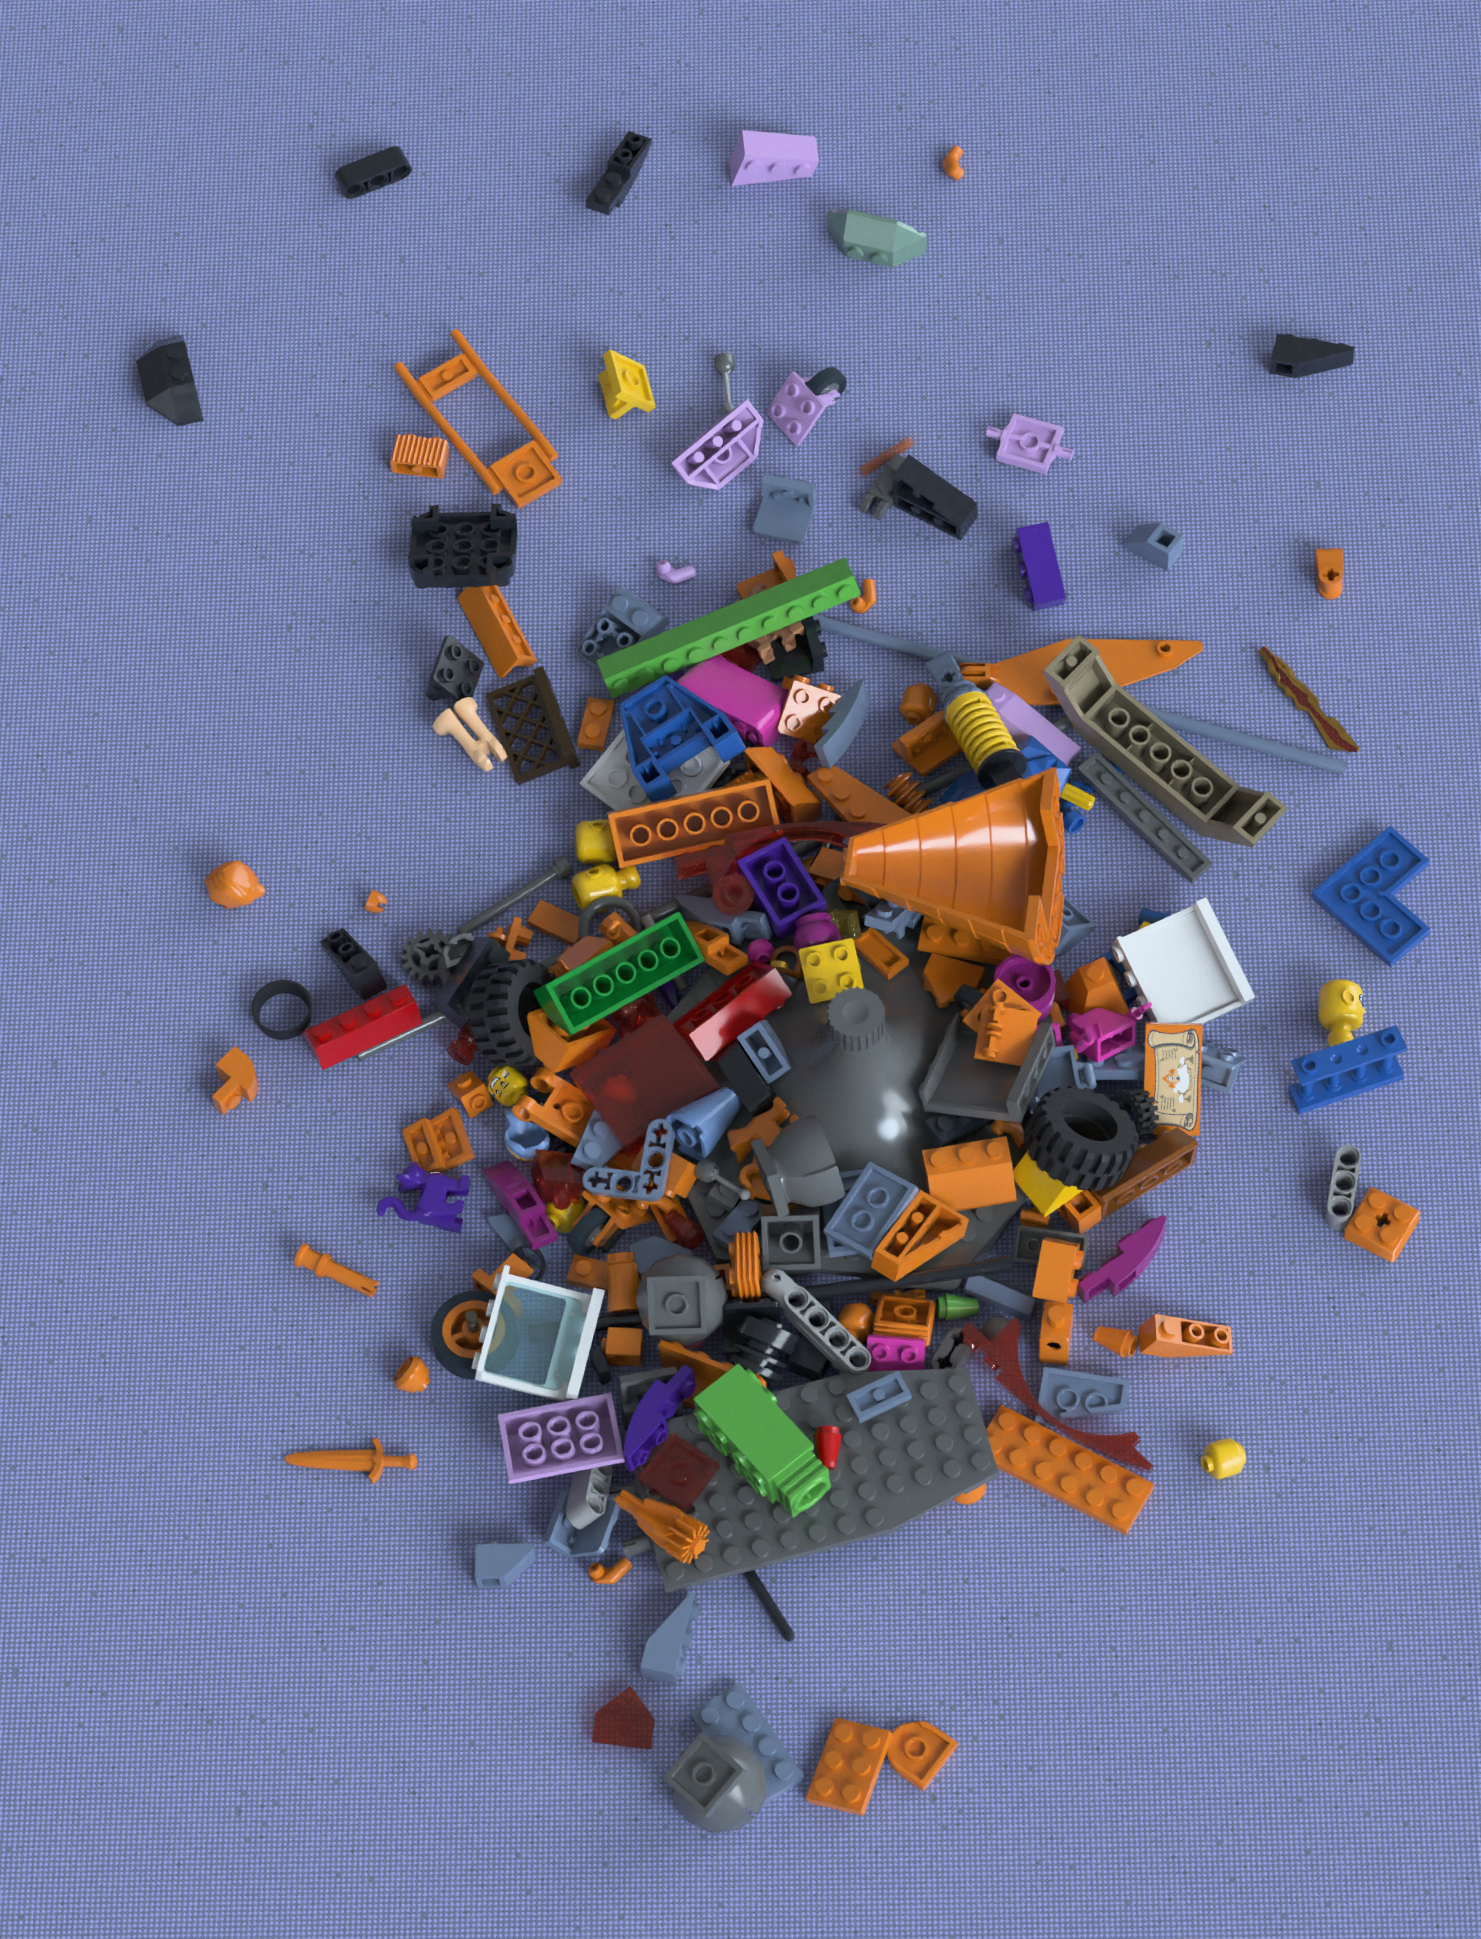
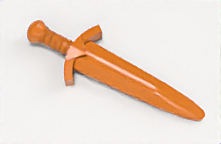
[285,1437,418,1485]

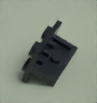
[425,635,484,701]

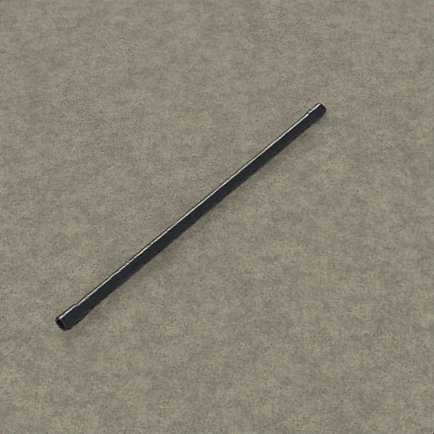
[528,1256,1012,1342]

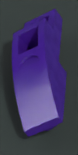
[623,1364,697,1472]

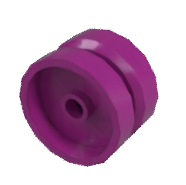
[993,954,1056,1023]

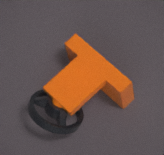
[471,1245,546,1320]

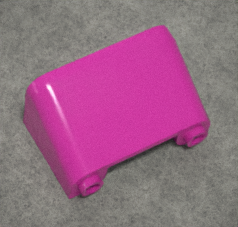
[676,654,789,747]

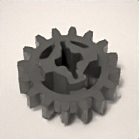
[400,928,452,987]

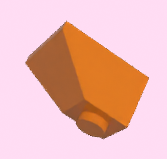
[1060,957,1129,1015]

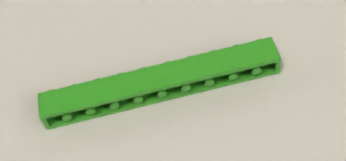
[596,557,861,698]

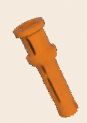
[294,1243,379,1298]

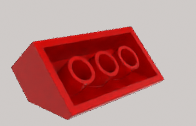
[668,961,792,1061]
[301,984,423,1070]

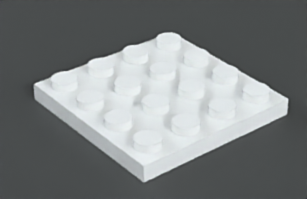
[579,729,731,811]

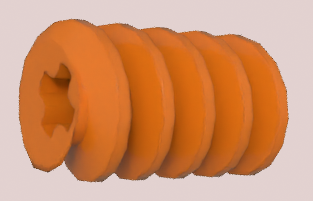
[881,771,935,815]

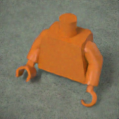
[549,920,621,978]

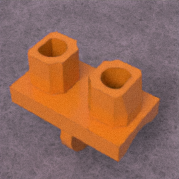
[486,916,533,961]

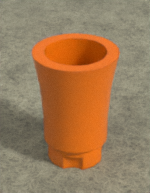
[606,1252,639,1313]

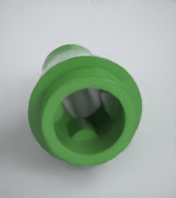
[936,1293,979,1321]

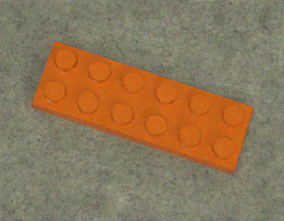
[986,1405,1154,1535]

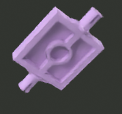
[986,413,1074,475]

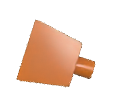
[1039,1301,1074,1366]

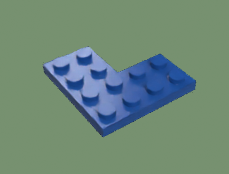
[1311,826,1430,968]

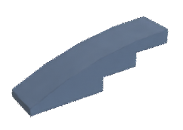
[814,679,870,769]

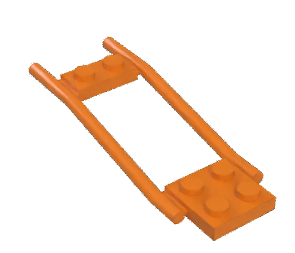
[394,329,562,510]

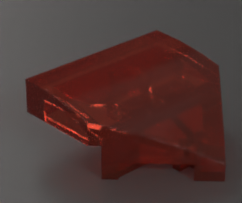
[592,1686,655,1749]

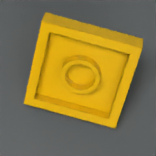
[598,349,656,420]

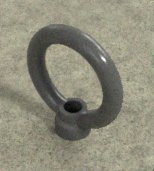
[578,896,644,940]

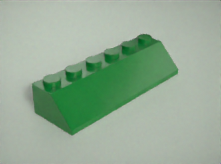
[533,911,705,1036]

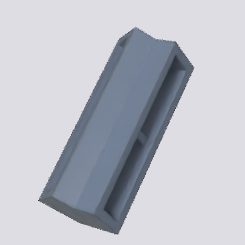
[965,1275,1040,1323]

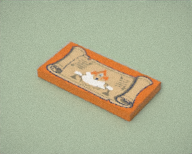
[1144,1022,1203,1136]

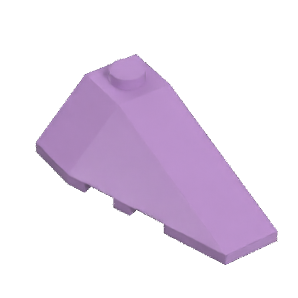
[986,682,1081,765]

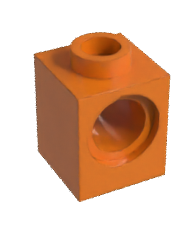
[601,1327,644,1367]

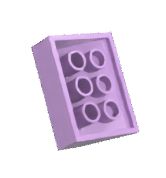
[497,1393,625,1484]

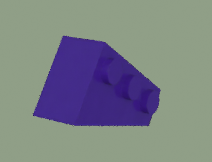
[1012,522,1066,611]

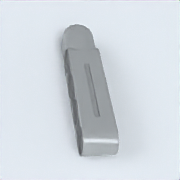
[760,1269,871,1374]

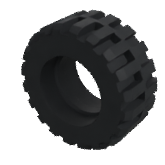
[468,959,556,1067]
[1024,1086,1138,1191]

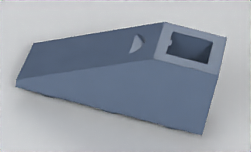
[640,1592,700,1685]

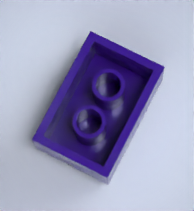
[737,837,826,941]

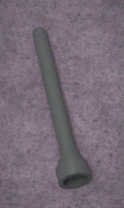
[457,855,574,935]

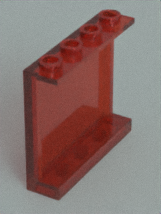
[570,1013,720,1158]

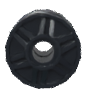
[725,1314,799,1383]

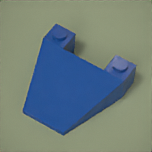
[619,675,747,802]

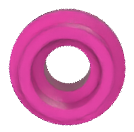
[747,939,775,964]

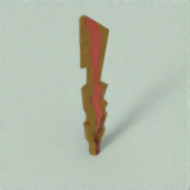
[1258,646,1359,752]

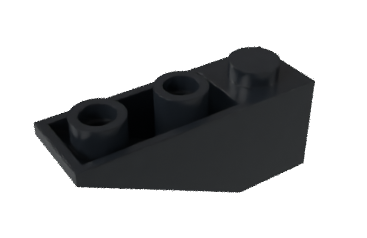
[1270,333,1355,378]
[320,928,388,1001]
[786,1298,832,1381]

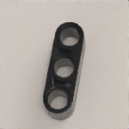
[334,146,412,199]
[716,1040,777,1117]

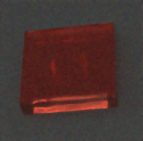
[638,1433,720,1513]

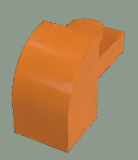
[212,1046,259,1115]

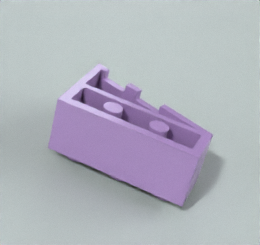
[728,130,819,186]

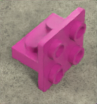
[867,1334,927,1372]

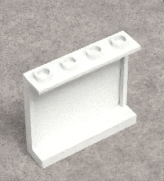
[1112,898,1255,1024]

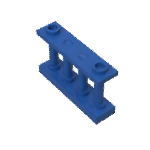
[1288,1025,1407,1114]

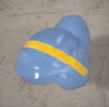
[503,1109,550,1161]

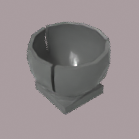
[751,1115,845,1218]
[635,1253,728,1346]
[663,1731,767,1833]

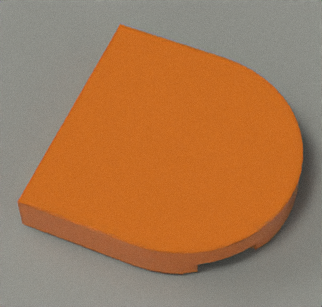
[887,1721,958,1791]

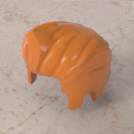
[204,861,265,909]

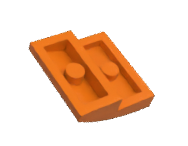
[402,1107,475,1173]

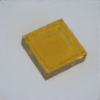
[829,910,861,940]

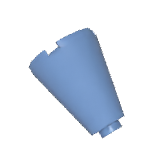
[665,1087,742,1161]

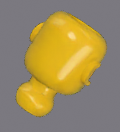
[575,819,618,865]
[571,864,641,913]
[1318,979,1366,1047]

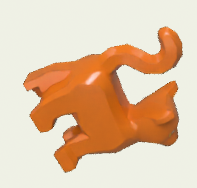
[727,1096,799,1189]

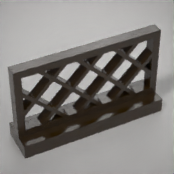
[486,666,581,785]

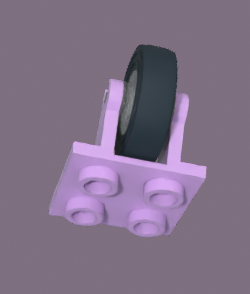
[765,367,847,446]

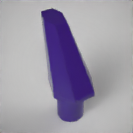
[658,979,680,1010]

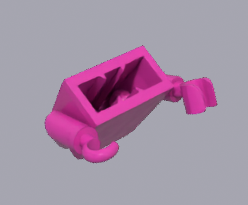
[1067,1002,1152,1063]

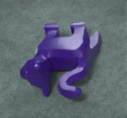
[376,1162,470,1233]

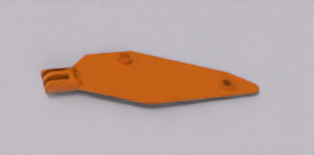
[958,639,1203,705]

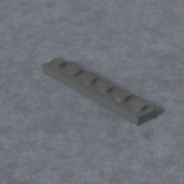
[1077,752,1212,884]

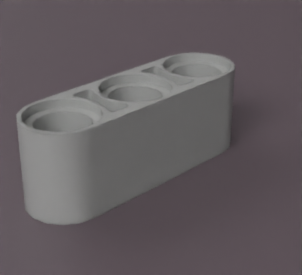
[1326,1145,1361,1231]
[566,1465,612,1529]

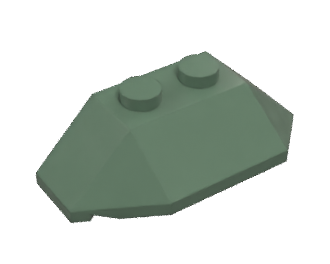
[827,209,927,267]

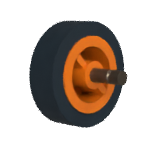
[431,1291,519,1380]

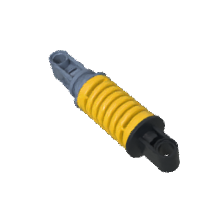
[925,650,1027,790]

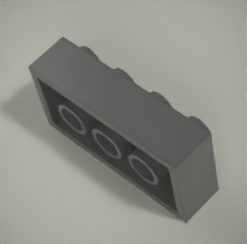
[1013,1225,1090,1271]

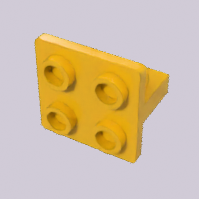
[799,938,864,1004]

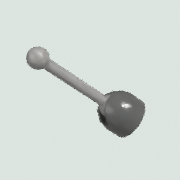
[714,353,735,413]
[695,1158,751,1200]

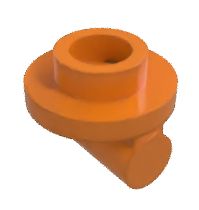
[1020,1208,1050,1229]

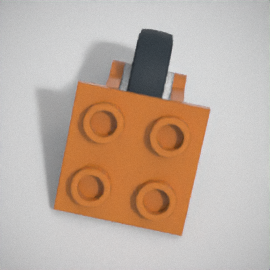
[954,979,1042,1034]
[568,1184,654,1255]

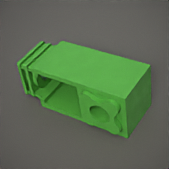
[693,1363,831,1518]

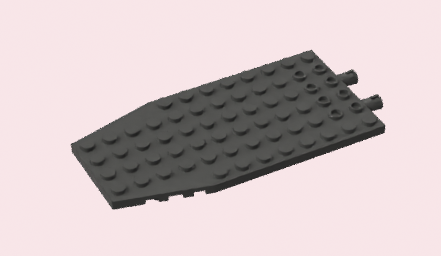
[609,1368,999,1593]

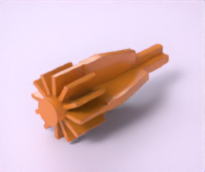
[615,1490,710,1564]

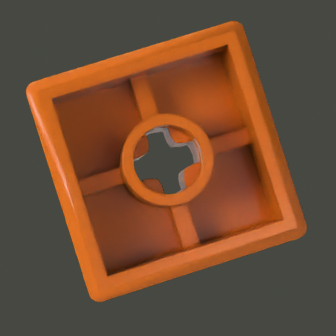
[1344,1187,1420,1263]
[729,1231,762,1303]
[873,1295,936,1347]

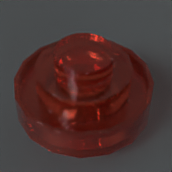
[712,874,754,916]

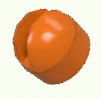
[365,890,387,914]

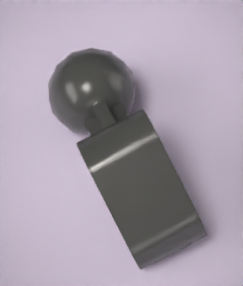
[932,1316,1017,1369]

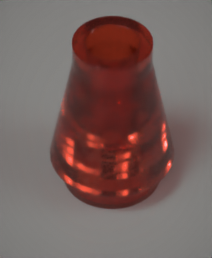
[664,1210,705,1250]

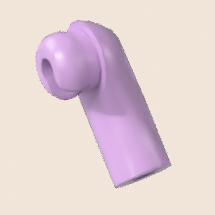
[656,560,696,584]

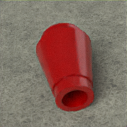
[813,1426,842,1470]

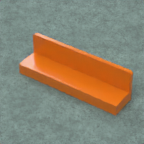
[458,585,537,678]

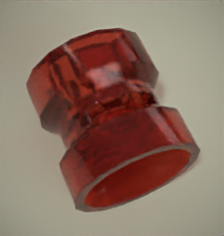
[446,1027,480,1066]

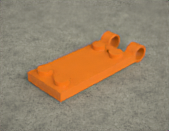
[512,1067,647,1180]

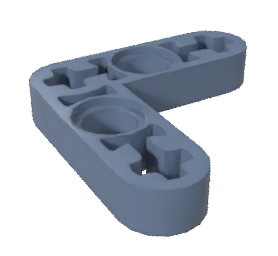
[583,1119,675,1202]

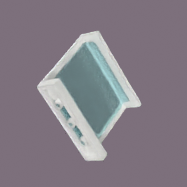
[471,1265,605,1402]

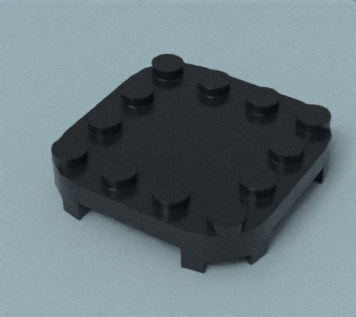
[408,503,518,589]

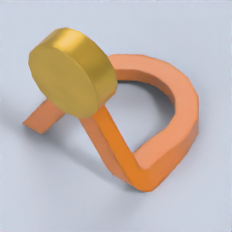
[770,945,803,978]

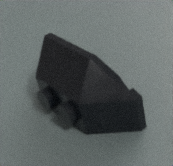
[136,335,204,426]

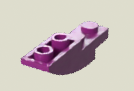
[482,1160,558,1251]
[1078,1214,1167,1304]

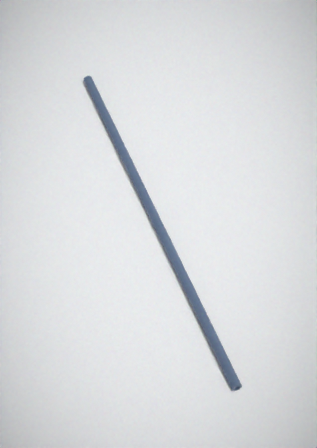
[813,614,1347,775]

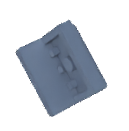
[1201,1038,1246,1094]

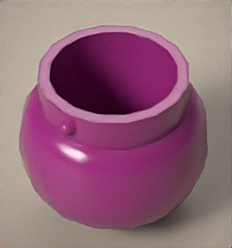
[793,913,841,953]

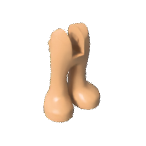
[432,697,507,772]

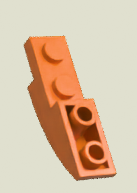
[685,921,748,976]

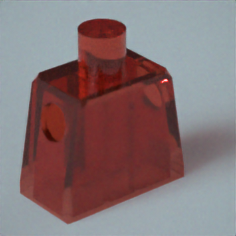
[531,1149,586,1210]

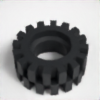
[1110,1088,1159,1139]

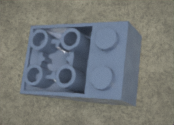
[574,586,670,672]

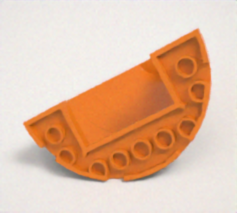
[840,767,1065,965]

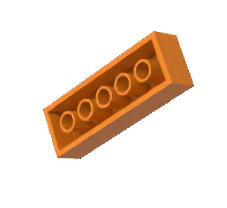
[607,777,781,868]

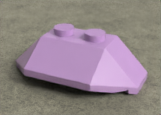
[670,399,764,491]

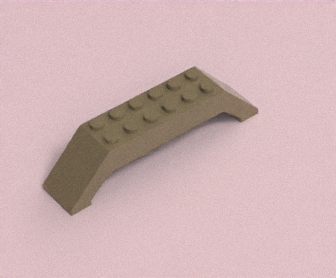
[1043,634,1288,848]

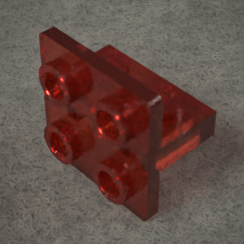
[612,991,663,1049]

